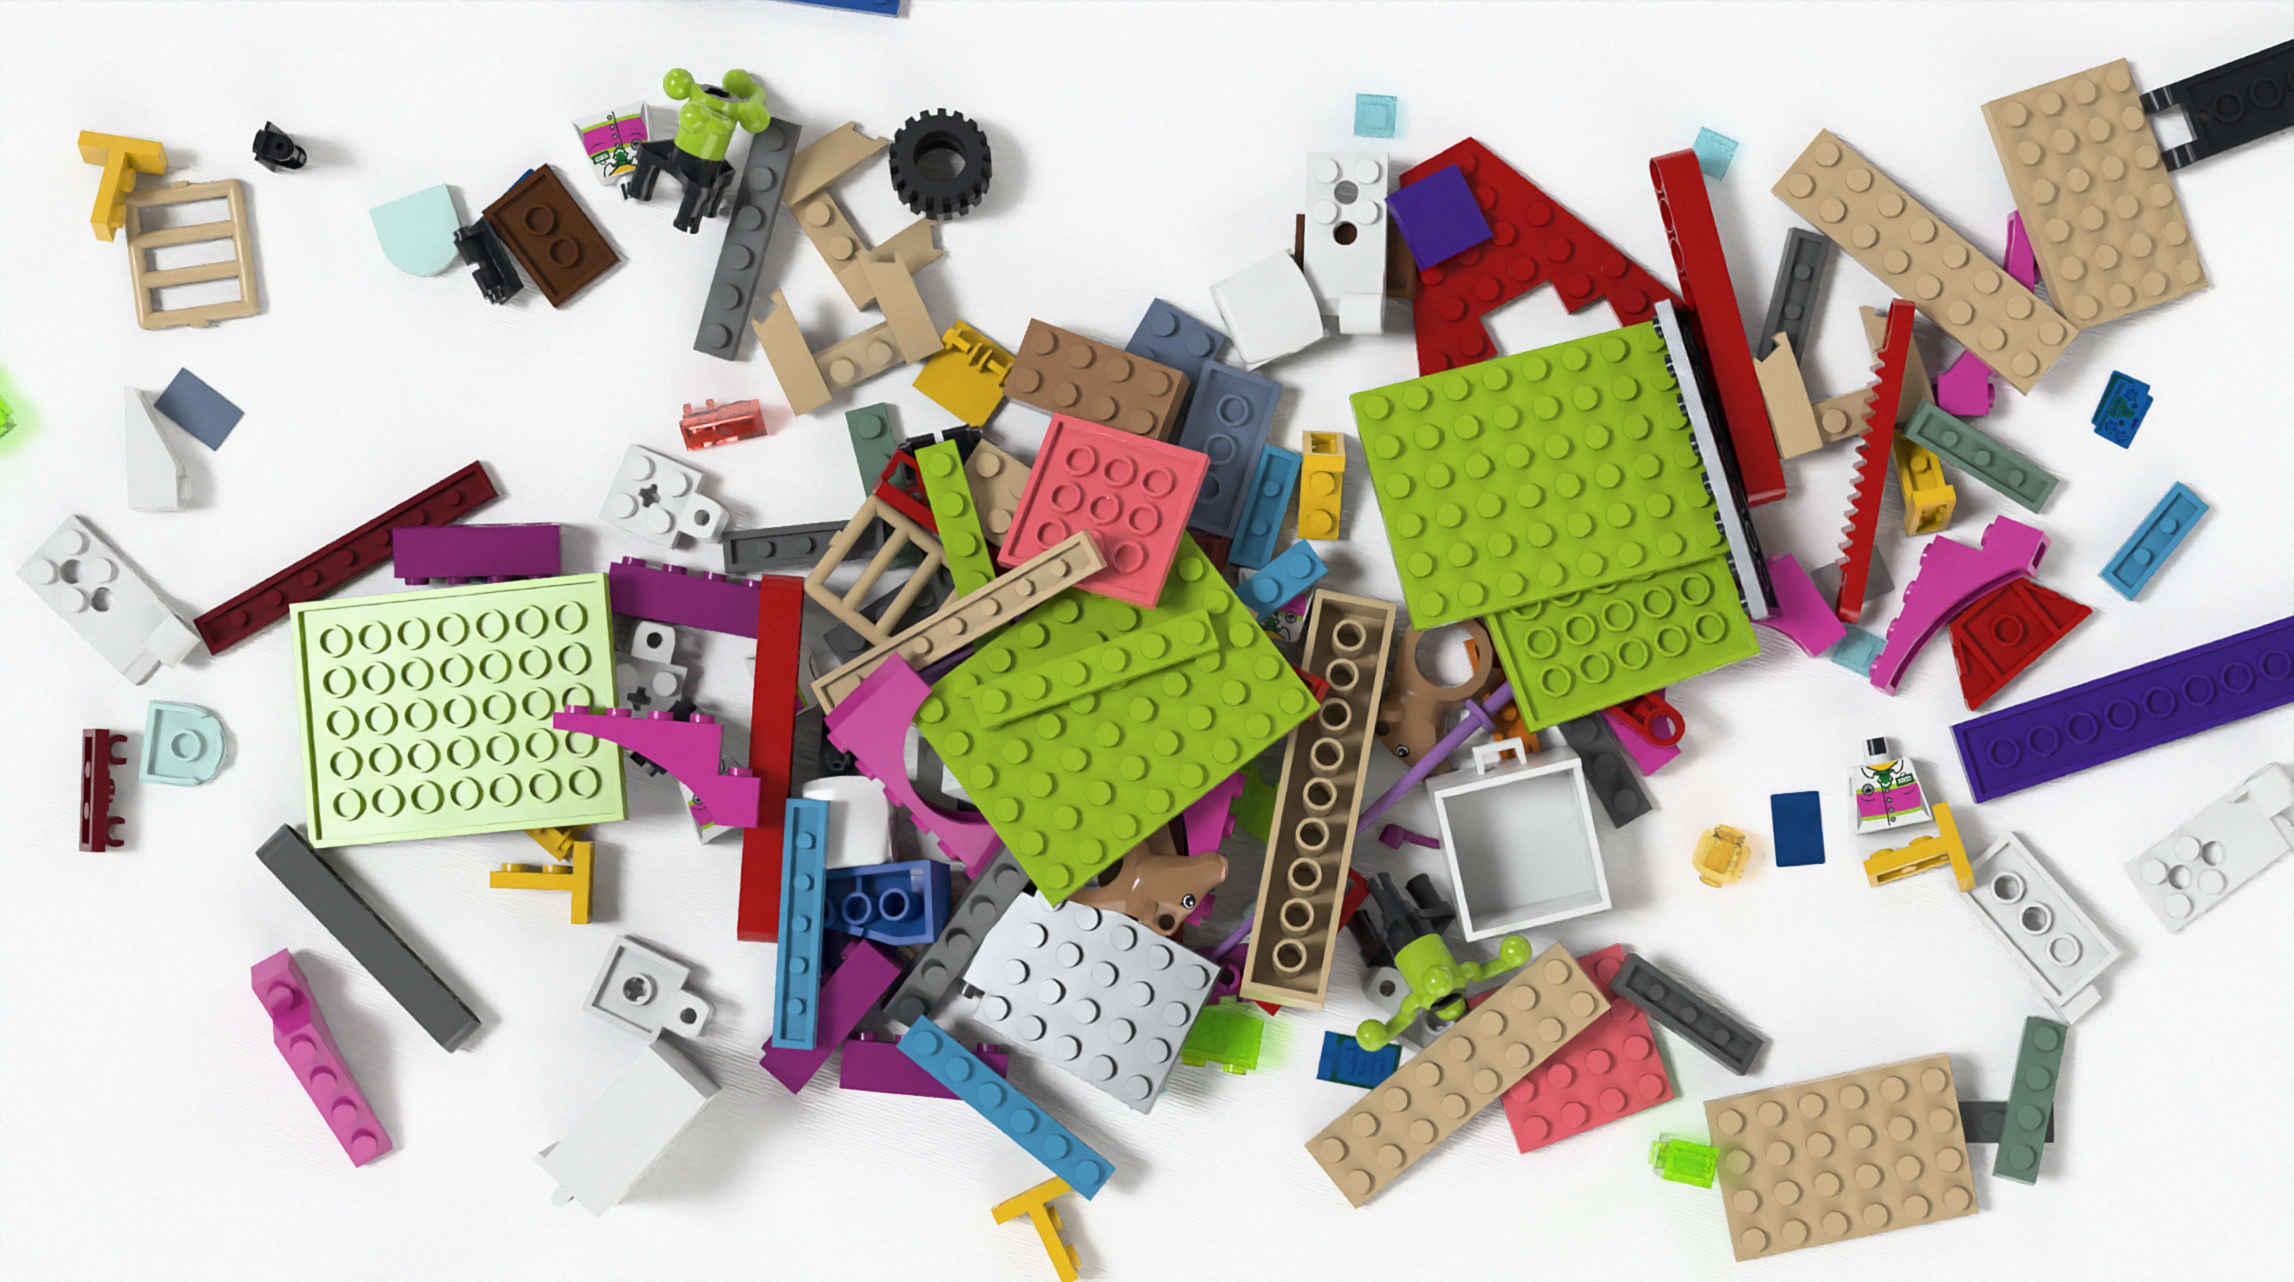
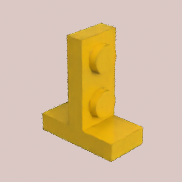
[77,130,168,243]
[1891,427,1957,537]
[1297,430,1346,540]
[1862,801,1976,892]
[489,841,595,924]
[991,1176,1082,1282]

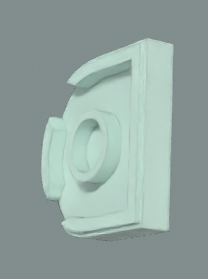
[369,183,462,277]
[138,700,228,787]

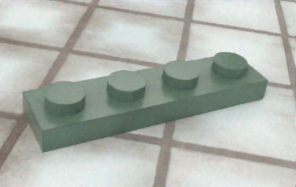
[1901,398,2059,514]
[845,402,924,571]
[1992,1016,2068,1186]

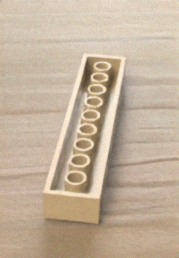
[1239,588,1397,1012]

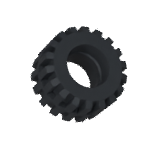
[889,108,992,221]

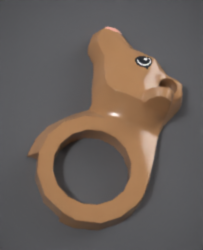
[1373,618,1503,785]
[1066,839,1228,936]

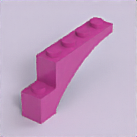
[1931,209,2040,419]
[1869,514,2051,697]
[552,704,762,828]
[1182,769,1246,926]
[251,948,393,1168]

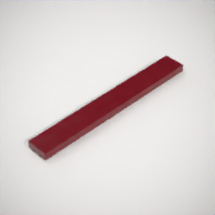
[193,460,500,657]

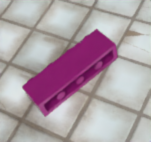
[392,522,563,585]
[608,556,761,639]
[759,937,906,1095]
[839,1030,1009,1100]

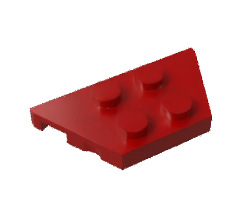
[1946,577,2093,712]

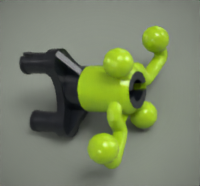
[626,68,771,234]
[1345,872,1532,1052]

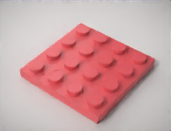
[997,412,1211,611]
[1464,943,1675,1155]

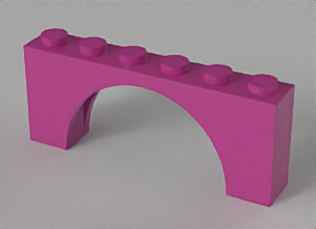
[1597,553,1848,777]
[824,651,1003,881]

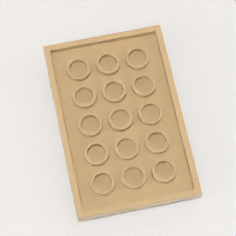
[1980,57,2209,331]
[1703,1052,1979,1262]

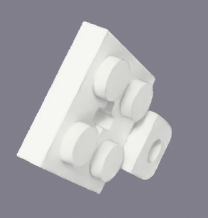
[598,443,731,551]
[615,618,688,719]
[581,935,715,1043]
[1362,966,1477,1054]

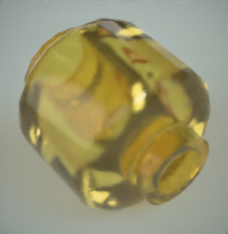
[1691,824,1751,888]

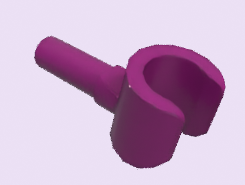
[1379,823,1439,851]

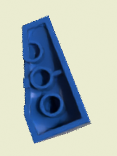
[823,859,952,946]

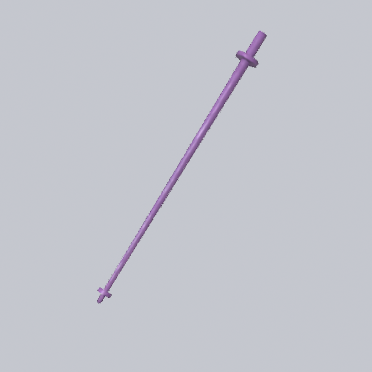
[1207,680,1514,962]

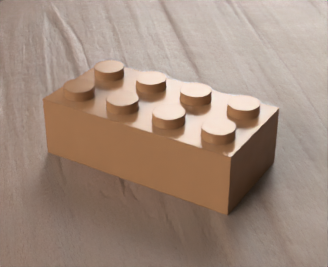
[1002,318,1190,443]

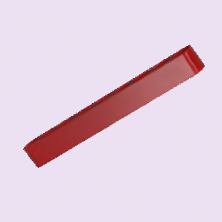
[1649,147,1787,509]
[737,574,805,944]

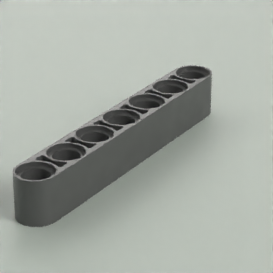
[255,823,482,1054]

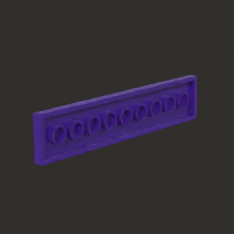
[1949,615,2294,804]

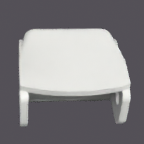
[1209,248,1330,373]
[790,776,898,870]

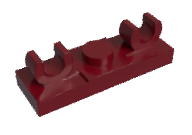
[79,729,128,852]

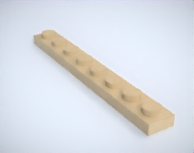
[810,528,1108,715]

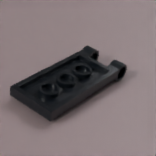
[2139,39,2294,173]

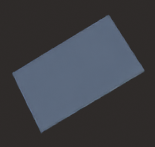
[154,367,244,451]

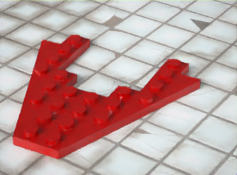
[1398,136,1685,377]

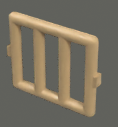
[124,178,259,330]
[803,494,959,646]

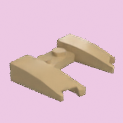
[782,120,944,312]
[750,250,944,417]
[1752,305,1936,460]

